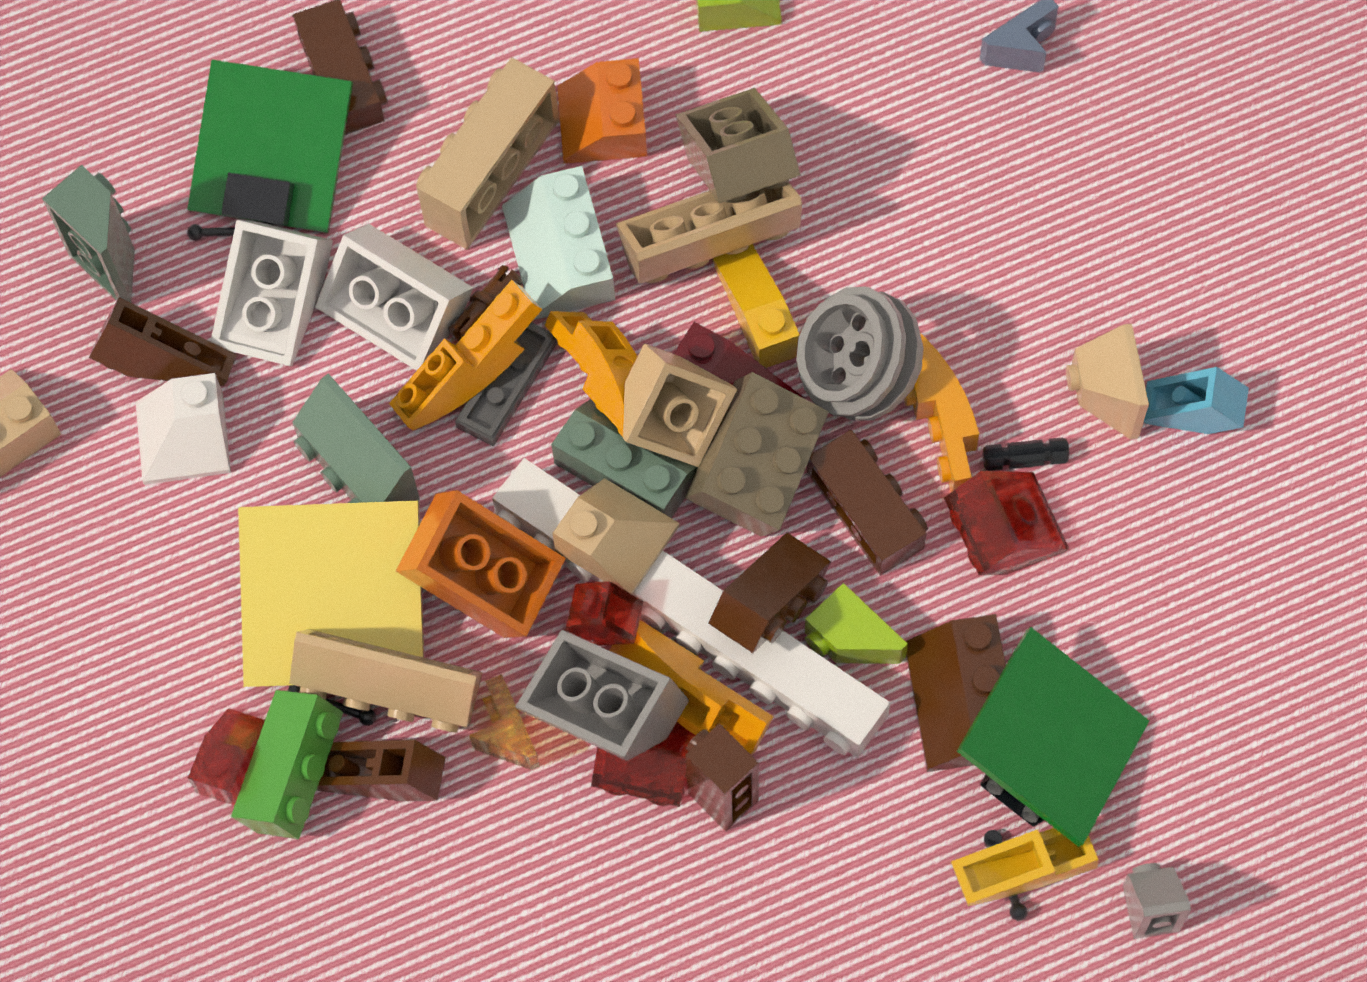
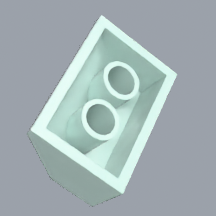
[502,166,615,320]

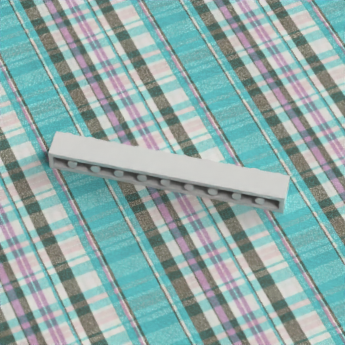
[492,458,890,758]

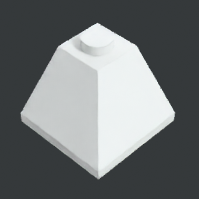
[136,373,231,485]

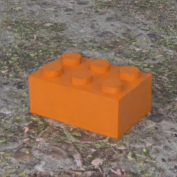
[396,490,566,638]

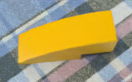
[951,827,1099,906]

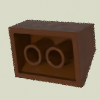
[906,614,1006,772]

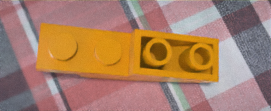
[389,280,542,430]
[544,311,638,436]
[904,333,979,497]
[609,613,774,755]

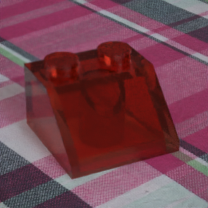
[944,471,1069,575]
[591,722,696,807]

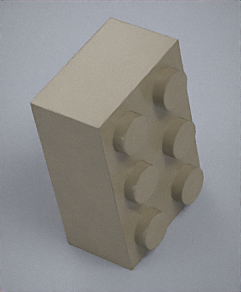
[675,88,801,203]
[685,372,829,537]

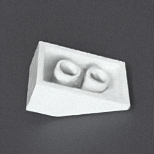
[210,220,333,366]

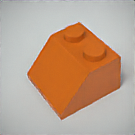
[557,58,647,164]

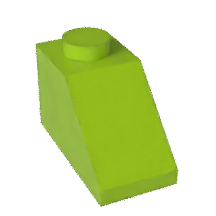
[696,0,782,32]
[804,583,908,664]

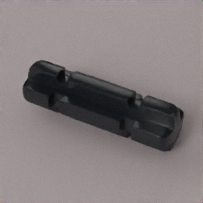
[982,437,1070,471]

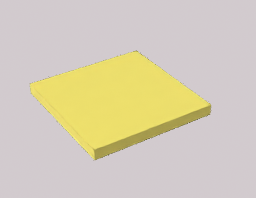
[238,501,424,687]

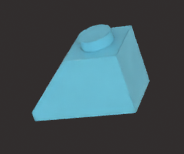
[1144,367,1249,434]

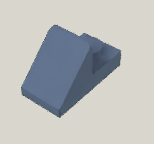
[980,0,1059,72]

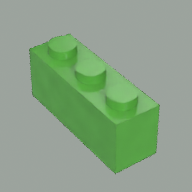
[231,690,343,839]

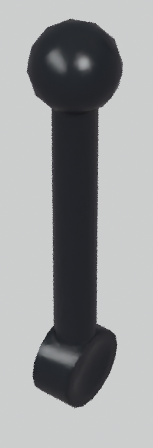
[187,222,275,241]
[287,685,376,726]
[984,830,1028,921]

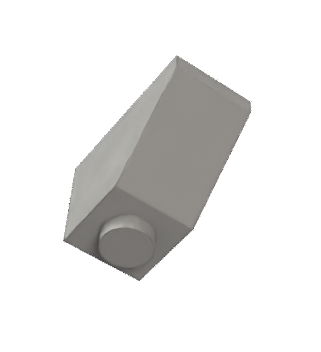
[1123,863,1191,939]

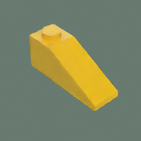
[713,244,800,368]

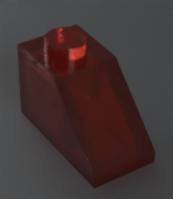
[564,581,644,646]
[188,708,265,806]

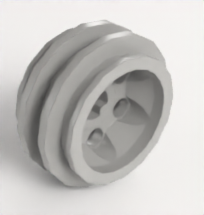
[796,286,924,421]

